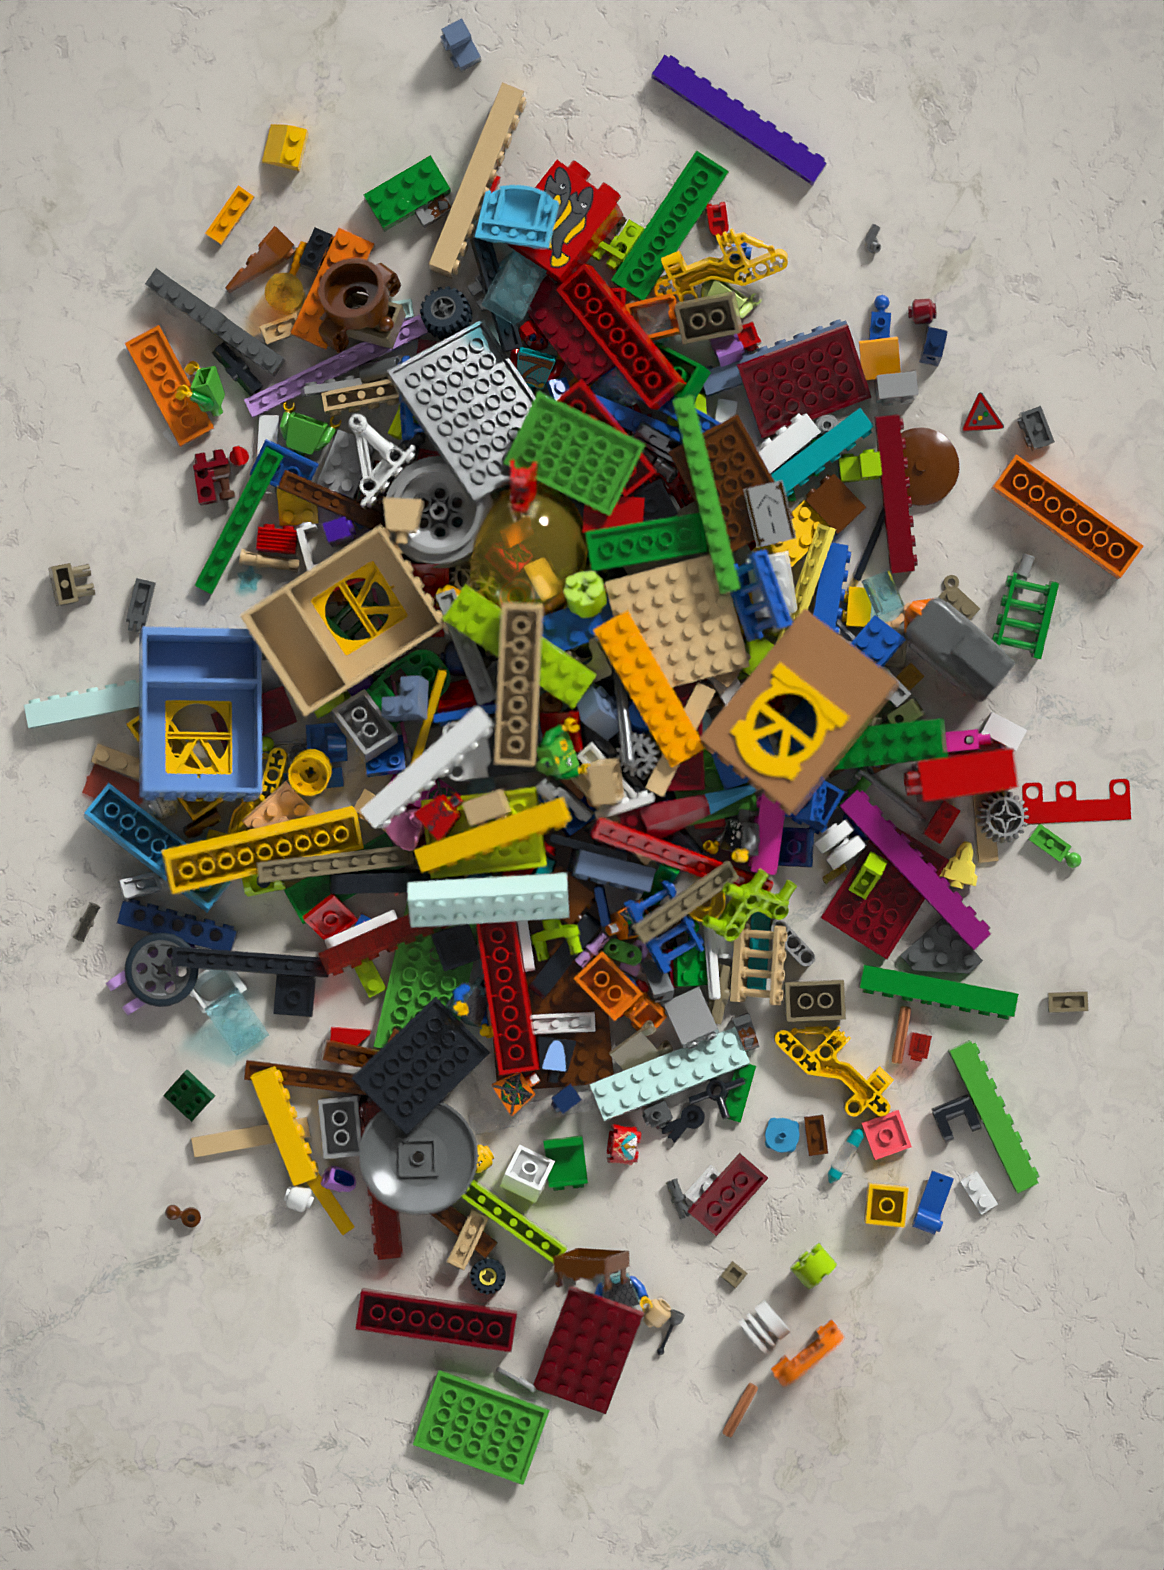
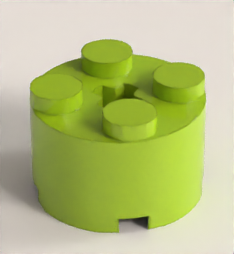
[564,571,607,618]
[790,1243,837,1289]

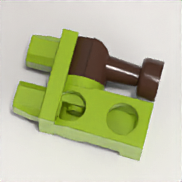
[591,216,644,271]

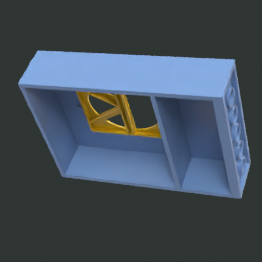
[139,627,262,802]

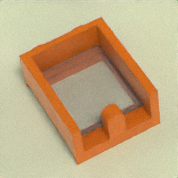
[625,294,681,341]

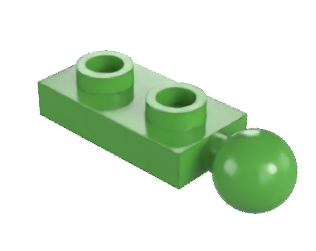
[1028,824,1082,868]

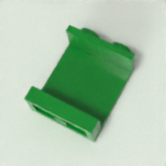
[543,1135,588,1191]

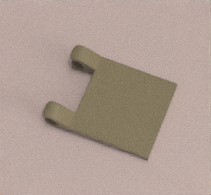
[609,1020,673,1071]

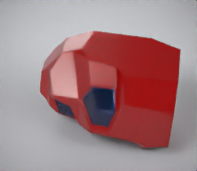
[518,319,547,351]

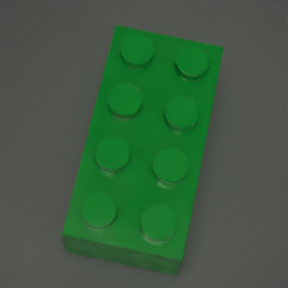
[363,155,451,232]

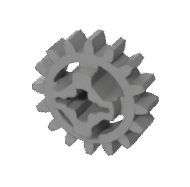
[616,733,659,776]

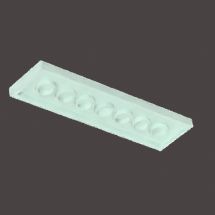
[590,1027,750,1122]

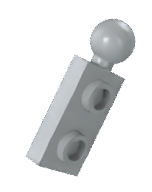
[118,872,169,900]

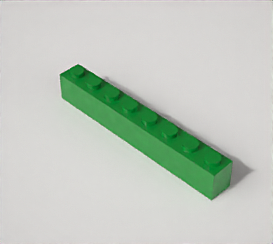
[858,965,1019,1020]

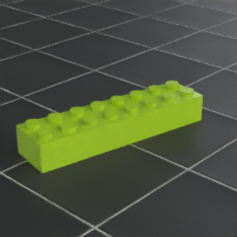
[443,585,596,708]

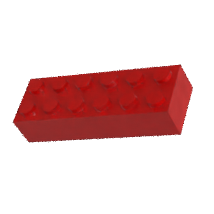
[556,379,657,497]

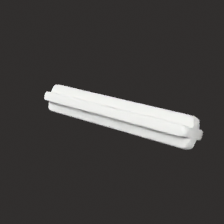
[703,925,721,1000]

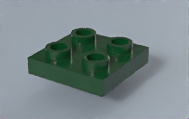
[163,1069,215,1122]

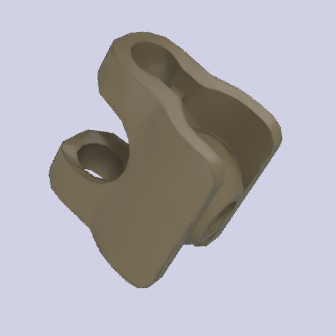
[564,637,612,683]

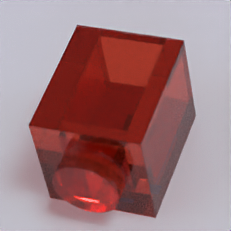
[907,1031,932,1062]

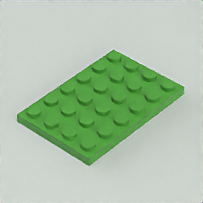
[504,391,645,516]
[413,1370,550,1485]

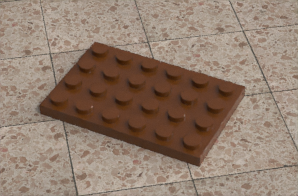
[668,414,794,553]

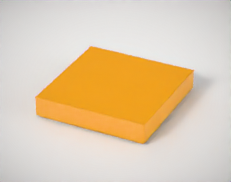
[859,337,901,380]

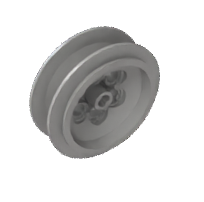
[384,456,495,568]

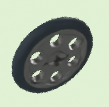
[124,932,199,1007]

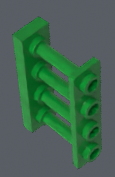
[992,572,1059,659]

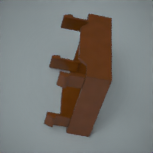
[553,1248,629,1291]

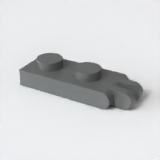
[126,578,156,633]

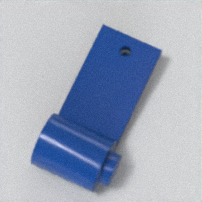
[912,1170,954,1235]

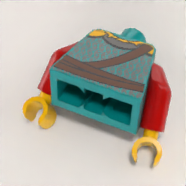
[509,339,565,394]

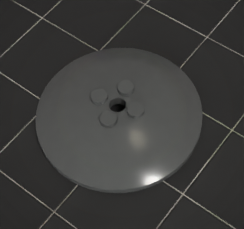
[359,1102,478,1215]

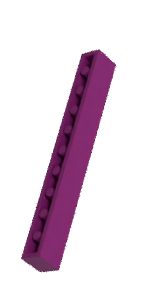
[839,790,991,950]

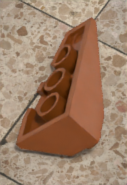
[225,226,295,293]

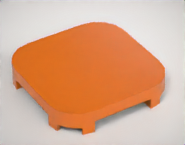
[771,1320,844,1387]

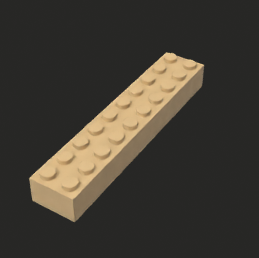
[429,82,527,278]

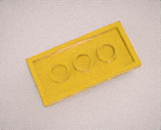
[751,501,829,568]

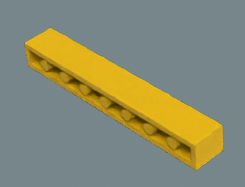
[414,797,571,874]

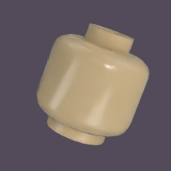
[642,1298,671,1328]

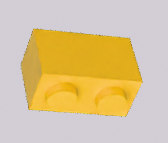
[842,586,873,628]

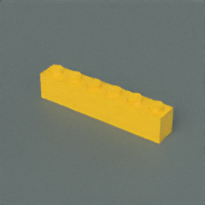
[251,1066,319,1186]

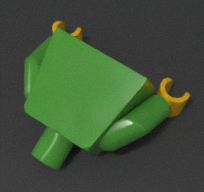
[280,401,341,457]

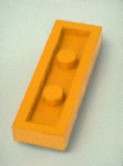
[205,185,255,245]

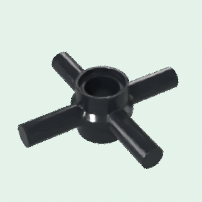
[688,1077,746,1119]

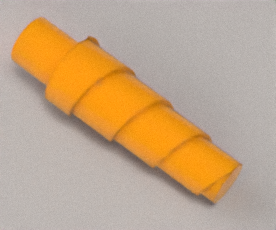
[289,241,307,277]

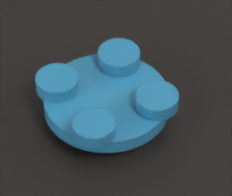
[765,1118,800,1152]

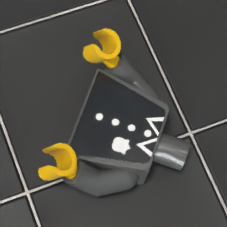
[703,808,760,862]

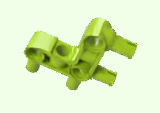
[702,869,797,942]

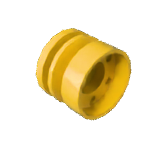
[288,749,332,796]

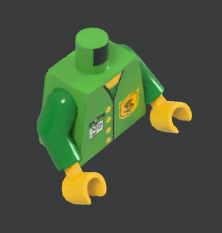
[175,361,225,416]
[536,718,590,780]

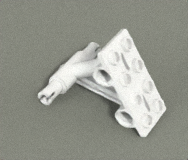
[349,414,417,510]

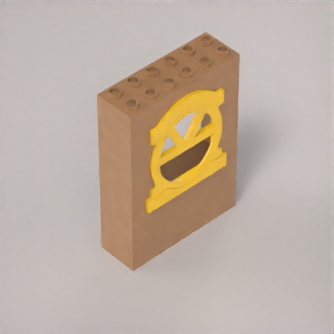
[700,608,900,816]

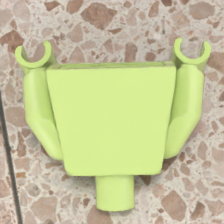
[701,279,761,319]

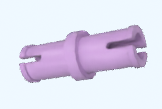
[575,931,610,968]

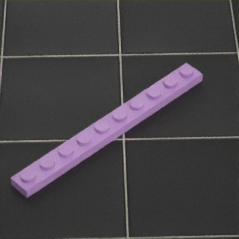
[244,315,428,418]

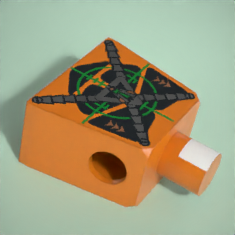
[605,899,648,941]
[491,1072,541,1116]

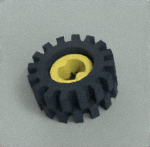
[470,1258,506,1295]

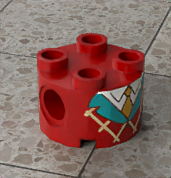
[607,1124,641,1166]

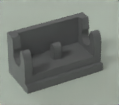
[640,959,674,1003]

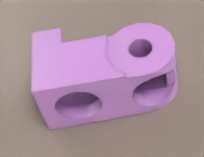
[618,940,648,976]

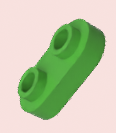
[604,939,643,966]

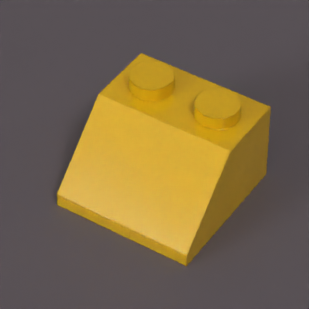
[262,124,309,171]

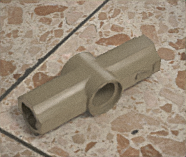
[708,964,732,1025]

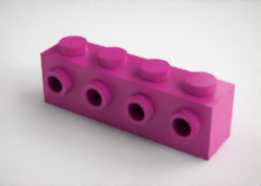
[749,793,785,875]

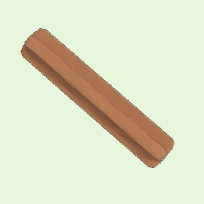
[892,1006,911,1064]
[722,1383,758,1438]

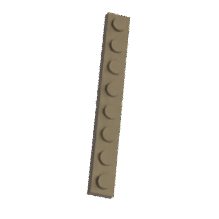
[256,846,414,883]

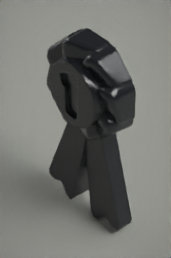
[661,1105,705,1143]

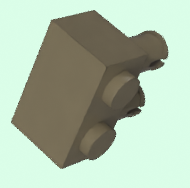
[48,563,95,607]

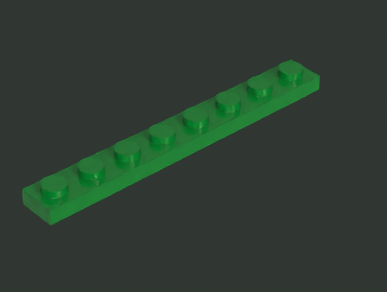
[194,447,284,595]

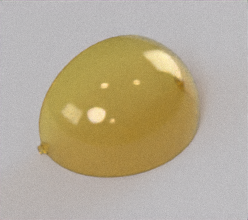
[470,482,587,617]

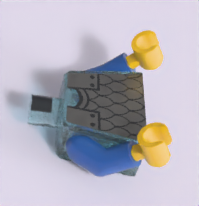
[446,977,493,1039]
[594,1270,653,1311]

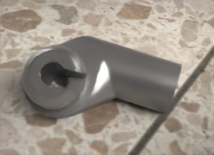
[864,224,881,253]

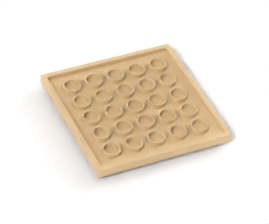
[605,554,750,687]

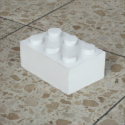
[747,551,797,618]

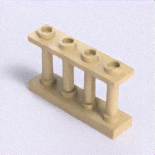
[730,923,787,1005]

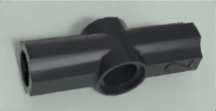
[212,342,263,396]

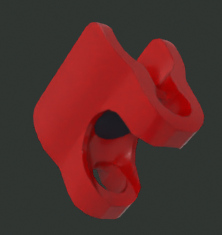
[510,460,537,513]

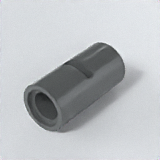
[359,356,400,384]

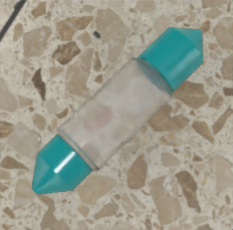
[827,1128,864,1183]

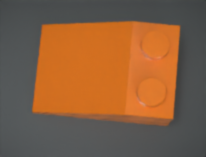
[574,951,643,1021]

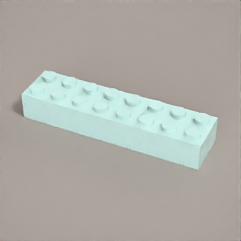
[408,873,569,927]

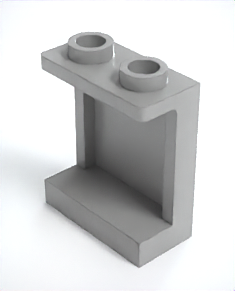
[663,987,719,1049]

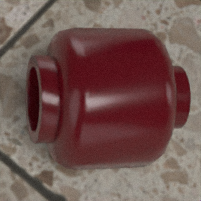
[908,298,937,325]

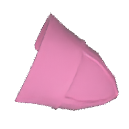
[385,809,425,851]

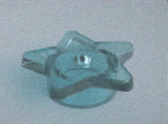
[237,566,263,591]

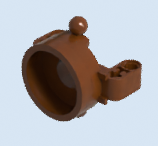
[318,258,401,353]

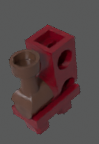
[193,449,235,506]

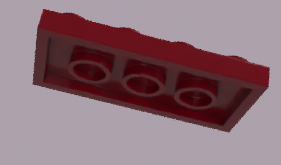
[210,686,298,751]
[688,1153,768,1236]

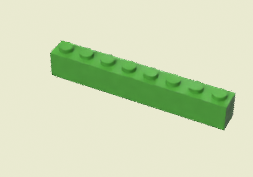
[948,1040,1040,1193]

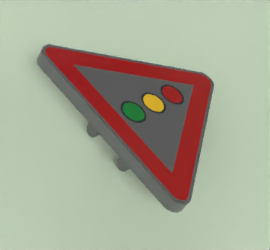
[962,392,1004,432]

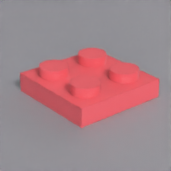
[861,1110,912,1160]

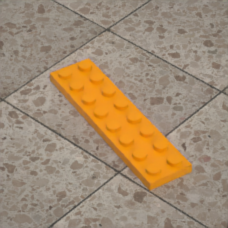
[593,610,705,768]

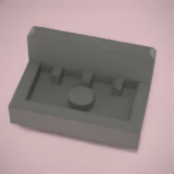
[1017,406,1055,451]

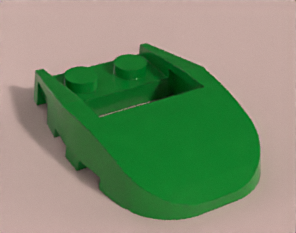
[366,649,451,728]

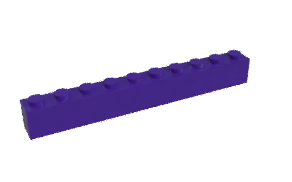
[651,55,827,186]

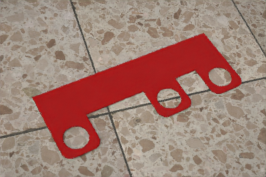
[1022,779,1131,824]

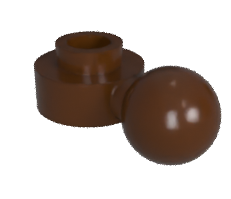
[165,1205,201,1228]

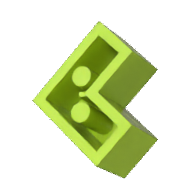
[838,449,882,483]

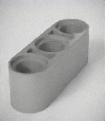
[770,920,815,966]

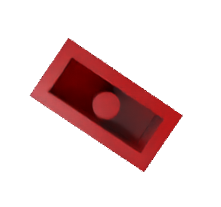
[330,1027,371,1046]

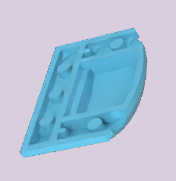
[475,185,559,249]

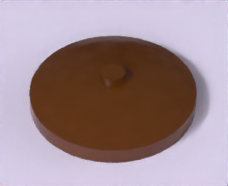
[901,428,960,506]

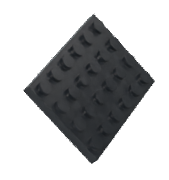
[351,996,490,1135]

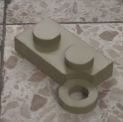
[938,575,980,620]

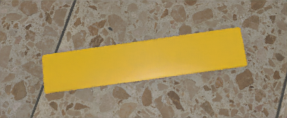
[307,1172,355,1235]

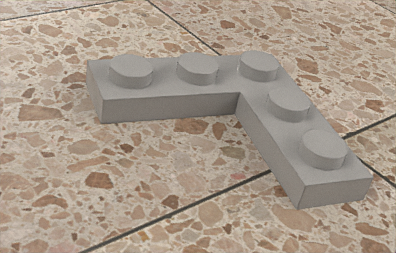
[536,775,594,822]

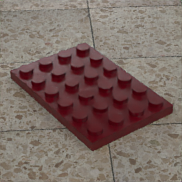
[737,324,872,438]
[820,820,949,960]
[533,1286,644,1414]

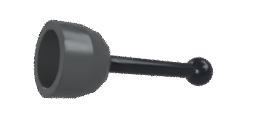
[657,1309,685,1355]

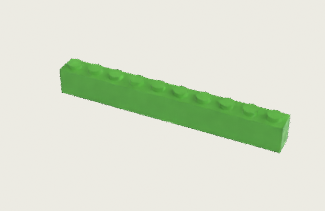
[673,395,740,594]

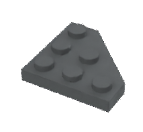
[900,918,983,974]

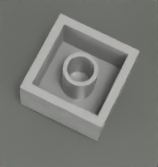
[874,371,919,406]

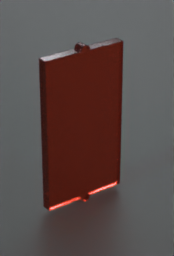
[82,763,143,806]

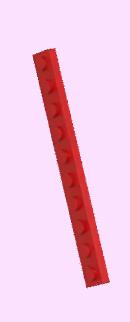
[591,817,774,892]

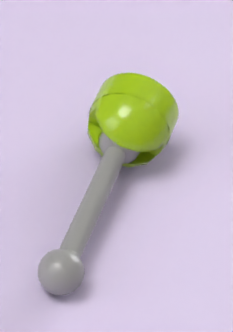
[262,736,307,752]

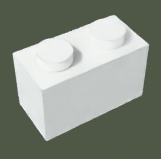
[980,712,1027,751]

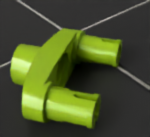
[530,918,583,961]

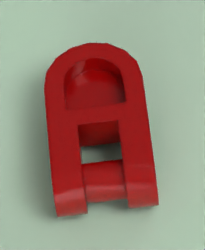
[706,202,729,237]

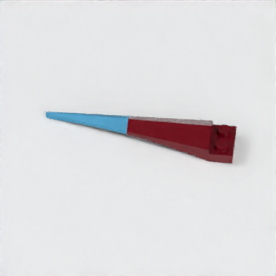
[617,785,758,839]

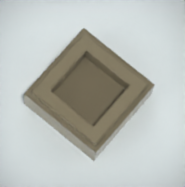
[720,1261,748,1289]

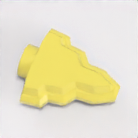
[939,841,978,889]

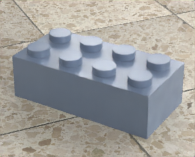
[567,848,656,894]

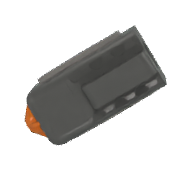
[903,598,1016,702]

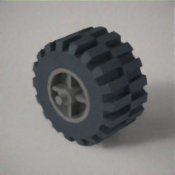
[420,286,473,341]

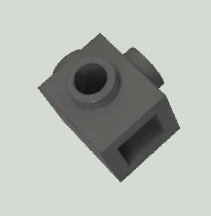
[642,1100,673,1130]

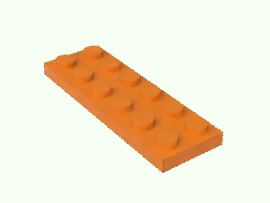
[290,228,374,350]
[125,325,215,447]

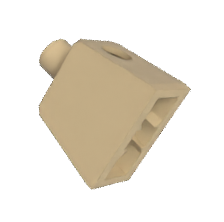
[384,498,424,544]

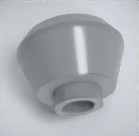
[814,414,839,438]

